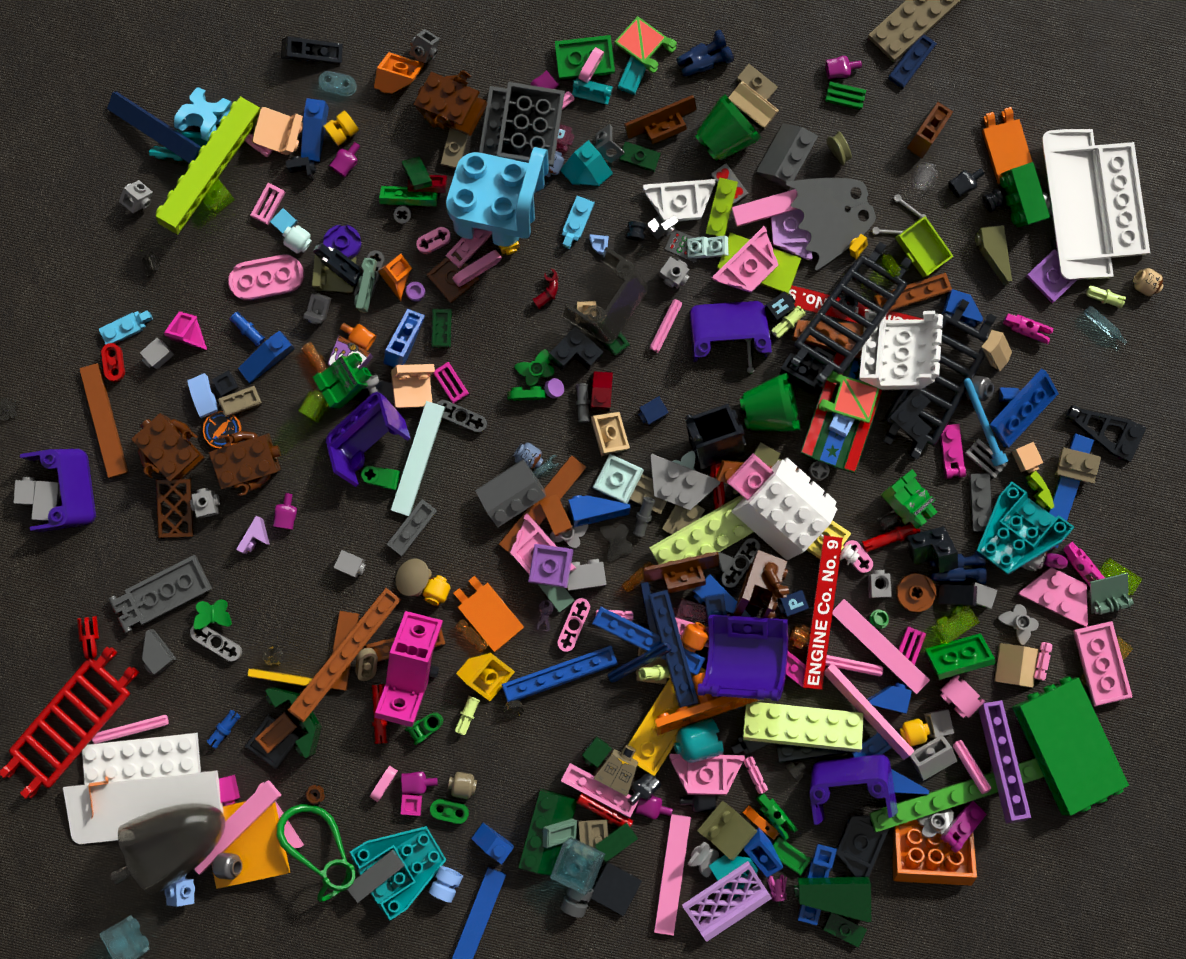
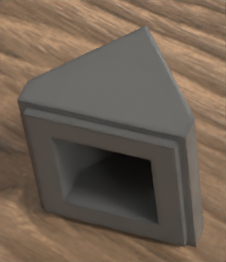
[718,552,734,572]

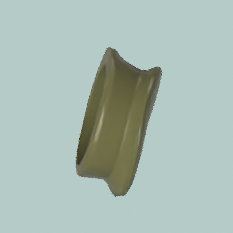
[827,131,852,165]

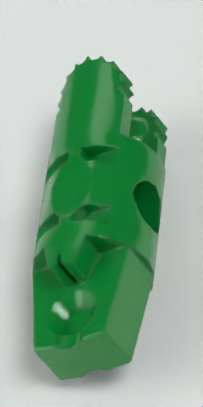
[756,793,798,841]

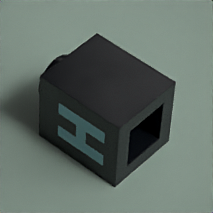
[765,291,796,323]

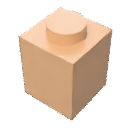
[1011,442,1043,473]

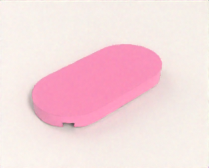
[228,255,304,300]

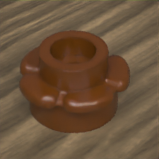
[306,785,325,804]

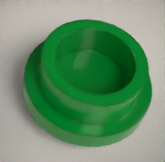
[869,610,889,629]

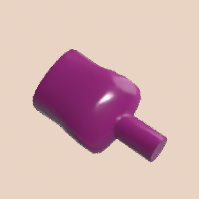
[825,56,862,79]
[530,70,559,89]
[329,142,360,178]
[273,493,297,530]
[1043,553,1068,569]
[401,772,438,794]
[635,796,673,819]

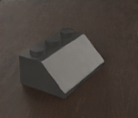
[756,124,818,191]
[475,459,546,528]

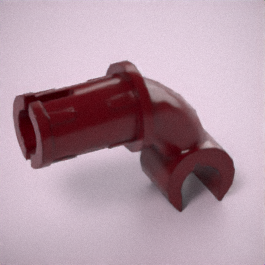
[532,269,559,309]

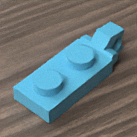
[562,196,594,249]
[99,311,153,344]

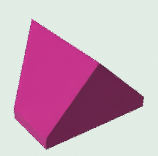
[164,312,207,350]

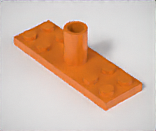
[655,672,759,736]

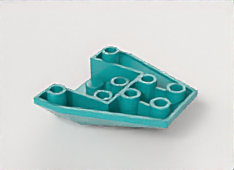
[977,482,1075,574]
[349,826,446,921]

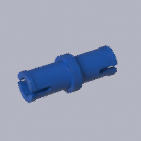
[229,311,265,347]
[207,710,241,748]

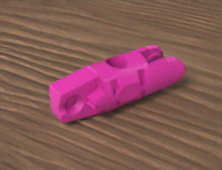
[1003,314,1054,344]
[1063,542,1105,587]

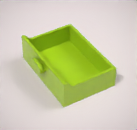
[895,216,953,277]

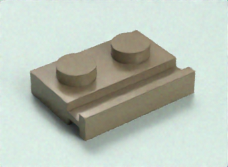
[1055,447,1101,484]
[630,474,667,515]
[662,505,705,535]
[579,819,608,862]

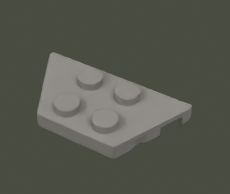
[651,454,721,510]

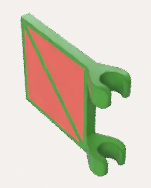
[614,16,677,73]
[819,371,879,423]

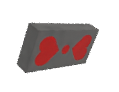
[711,163,748,205]

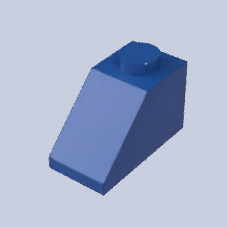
[867,683,912,714]
[471,822,514,864]
[744,828,783,877]

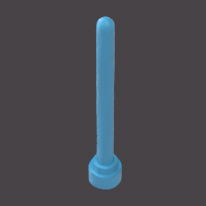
[964,378,1008,466]

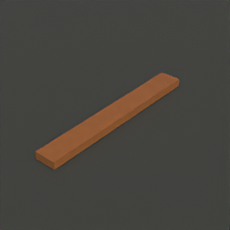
[288,588,401,722]

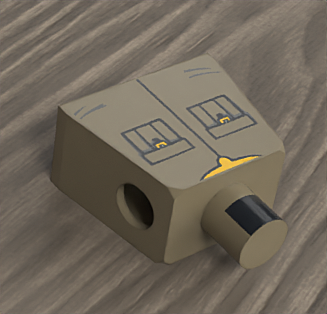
[594,745,638,796]

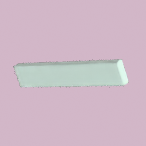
[391,401,445,516]

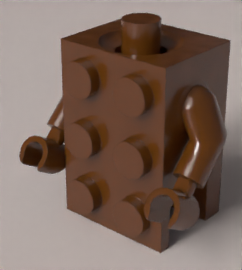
[413,70,488,137]
[131,413,206,482]
[209,431,281,496]
[733,550,789,618]

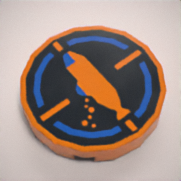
[203,411,241,449]

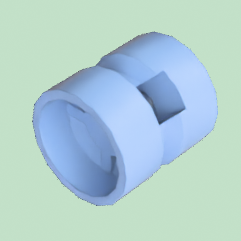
[429,866,463,902]

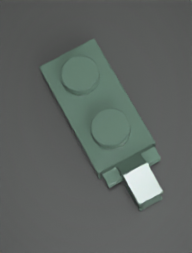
[354,258,377,313]

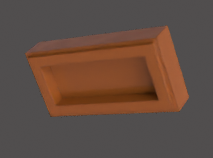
[539,494,573,537]
[255,712,298,753]

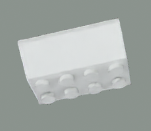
[860,311,943,390]
[731,458,837,560]

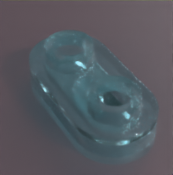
[319,71,357,96]

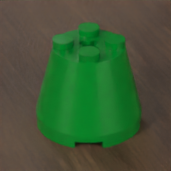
[695,94,762,161]
[740,373,800,431]

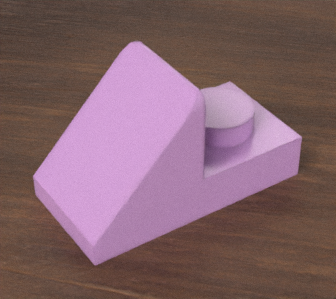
[237,516,270,554]

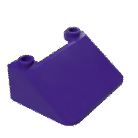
[690,301,772,362]

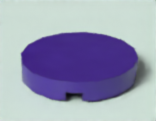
[323,225,362,259]

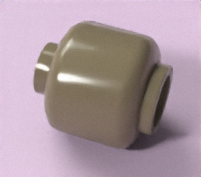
[448,772,477,799]

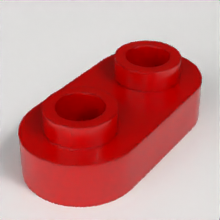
[101,343,125,382]

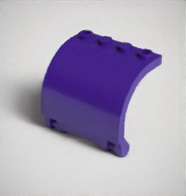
[697,615,788,701]

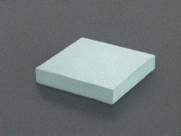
[593,454,644,504]

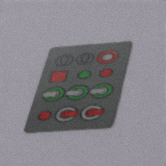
[665,229,697,262]

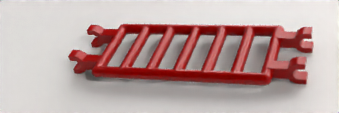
[0,647,140,799]

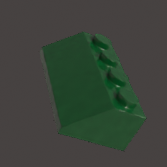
[519,789,577,876]

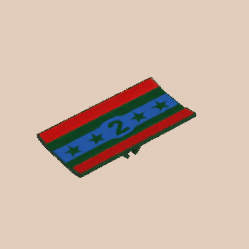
[800,352,883,474]

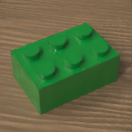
[1000,162,1050,228]

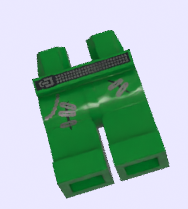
[313,353,372,409]
[881,469,937,529]

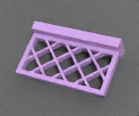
[682,861,772,942]

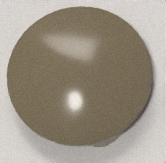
[396,559,432,597]

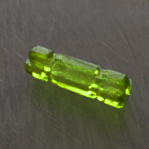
[882,254,901,277]

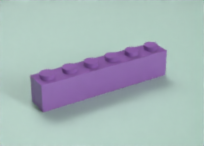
[978,700,1031,824]

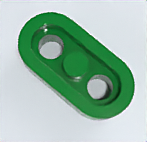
[507,386,546,401]
[430,799,469,824]

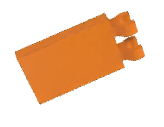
[982,107,1032,184]
[454,576,524,652]

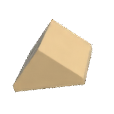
[591,412,630,457]
[994,643,1038,687]

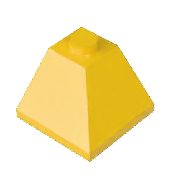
[456,653,515,701]

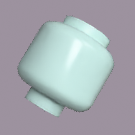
[282,225,312,253]

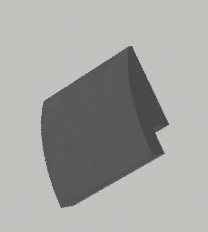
[479,82,565,166]

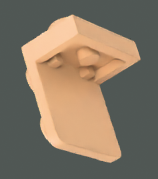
[252,107,303,155]

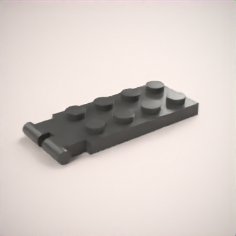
[108,555,212,633]

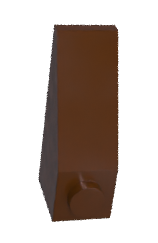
[907,102,953,158]

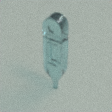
[1084,306,1127,344]

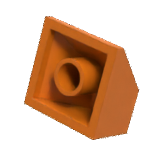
[374,52,424,93]

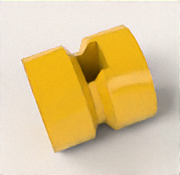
[323,110,359,146]

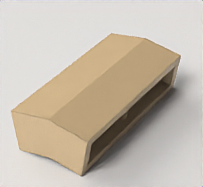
[729,81,779,129]
[981,330,1012,371]

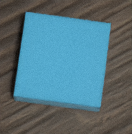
[270,208,297,233]

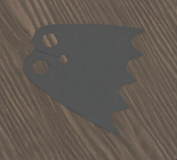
[786,178,876,270]

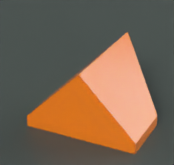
[378,254,412,301]

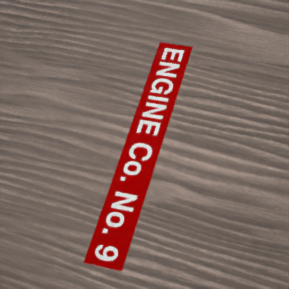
[787,285,923,324]
[803,535,843,689]

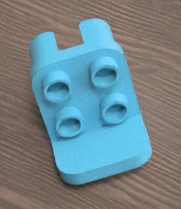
[446,147,549,247]

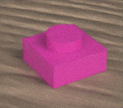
[401,794,422,816]

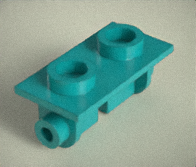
[572,78,613,105]

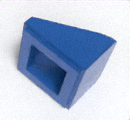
[999,387,1020,402]

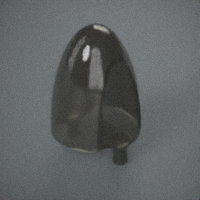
[111,803,226,895]

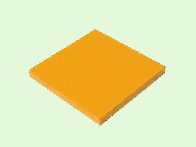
[204,801,290,889]

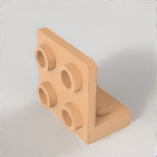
[391,364,435,408]

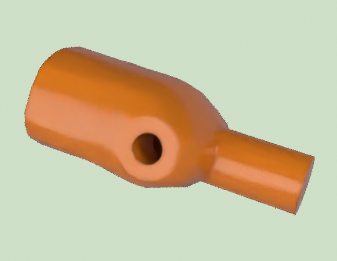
[340,323,377,351]

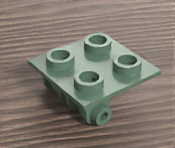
[1090,573,1134,615]

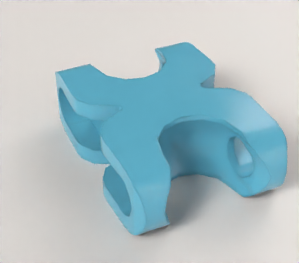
[174,87,232,141]

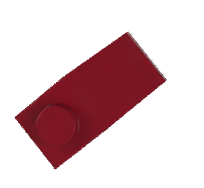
[591,371,613,411]

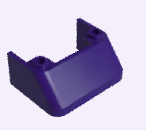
[326,392,411,487]
[20,449,96,532]
[810,754,898,825]

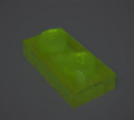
[1100,558,1142,595]

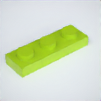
[706,178,738,237]

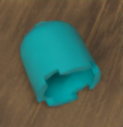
[674,718,723,763]

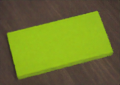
[717,233,801,294]

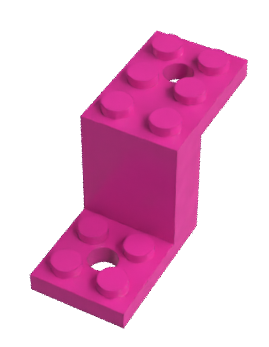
[374,611,443,727]

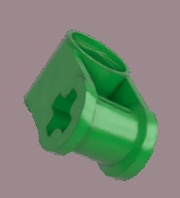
[361,466,400,490]
[405,712,443,745]

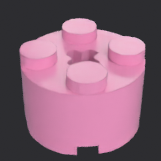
[940,675,985,719]

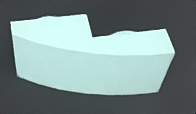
[687,236,728,258]

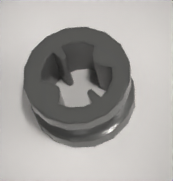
[394,205,411,223]

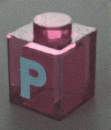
[556,124,575,151]

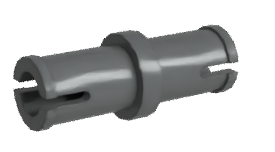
[575,383,591,423]
[633,497,655,537]

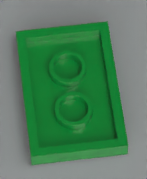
[555,35,615,80]
[925,633,995,680]

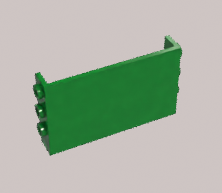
[1012,676,1129,816]

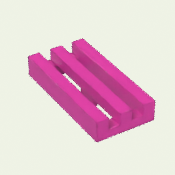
[433,362,469,404]
[898,626,926,665]

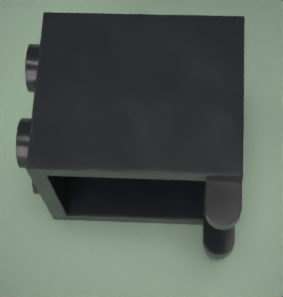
[685,404,746,470]

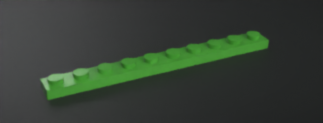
[869,758,1044,832]

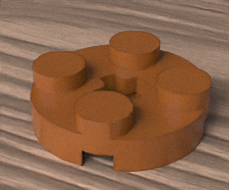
[896,573,936,612]

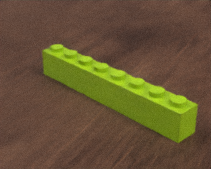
[156,96,260,235]

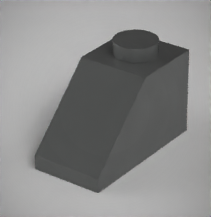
[142,629,177,675]

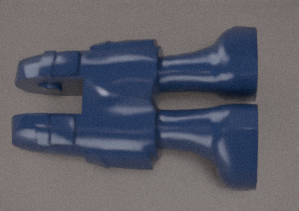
[676,30,734,76]
[930,550,987,585]

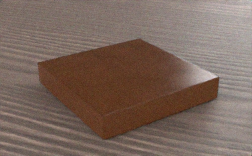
[426,251,480,304]

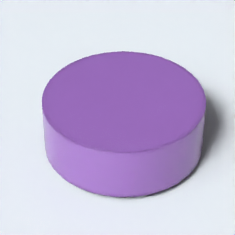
[406,282,425,302]
[545,378,564,398]

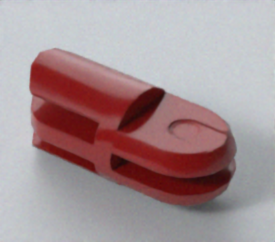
[77,616,99,659]

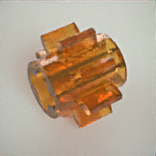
[790,625,811,649]

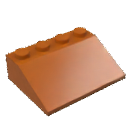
[892,819,977,886]

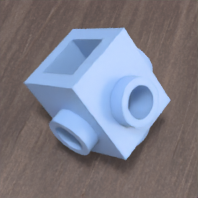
[165,875,195,907]

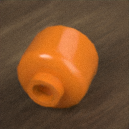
[681,622,709,652]

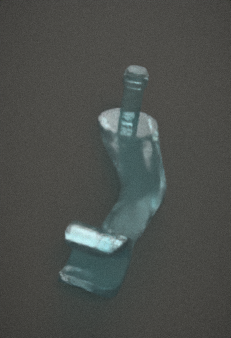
[533,455,559,478]

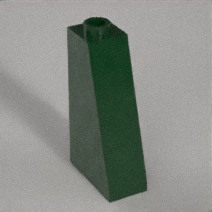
[794,877,872,922]

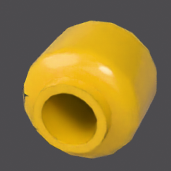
[422,575,451,606]
[900,719,930,747]

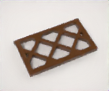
[156,479,193,538]

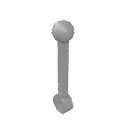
[893,194,927,219]
[872,227,903,235]
[745,339,754,374]

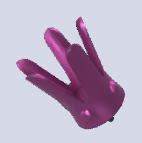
[767,874,787,906]

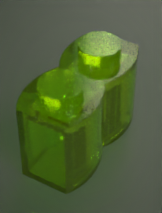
[298,390,328,423]

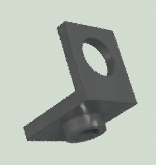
[596,124,625,163]

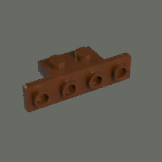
[624,95,697,144]
[643,552,719,594]

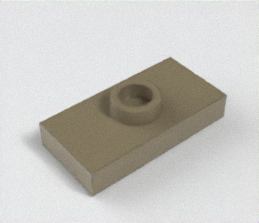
[737,64,778,101]
[441,128,468,169]
[218,386,262,418]

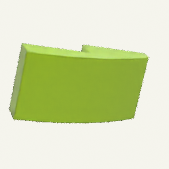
[1025,471,1054,510]

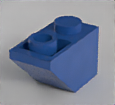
[942,289,983,327]

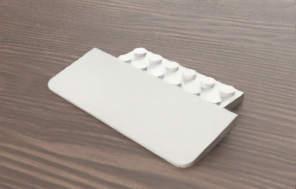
[1042,129,1150,280]
[63,733,224,844]

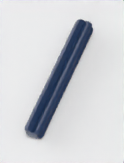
[608,642,672,683]

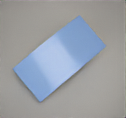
[187,373,218,418]

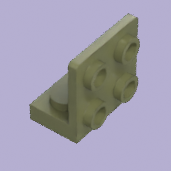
[312,254,357,293]
[697,801,757,861]

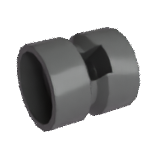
[560,880,594,918]

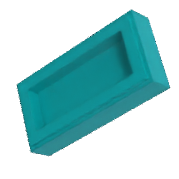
[618,56,646,96]

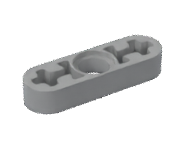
[190,626,242,661]

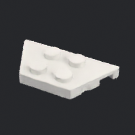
[643,179,716,222]

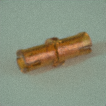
[301,342,328,373]

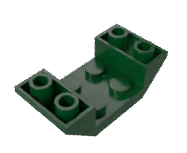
[265,687,322,758]

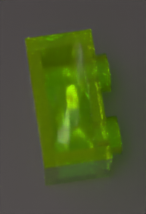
[203,178,235,213]
[932,605,980,644]

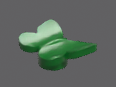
[515,349,554,386]
[194,599,232,630]

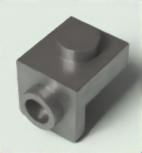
[303,292,331,324]

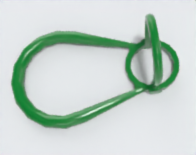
[276,804,355,902]

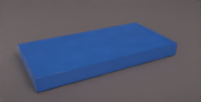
[990,369,1059,448]

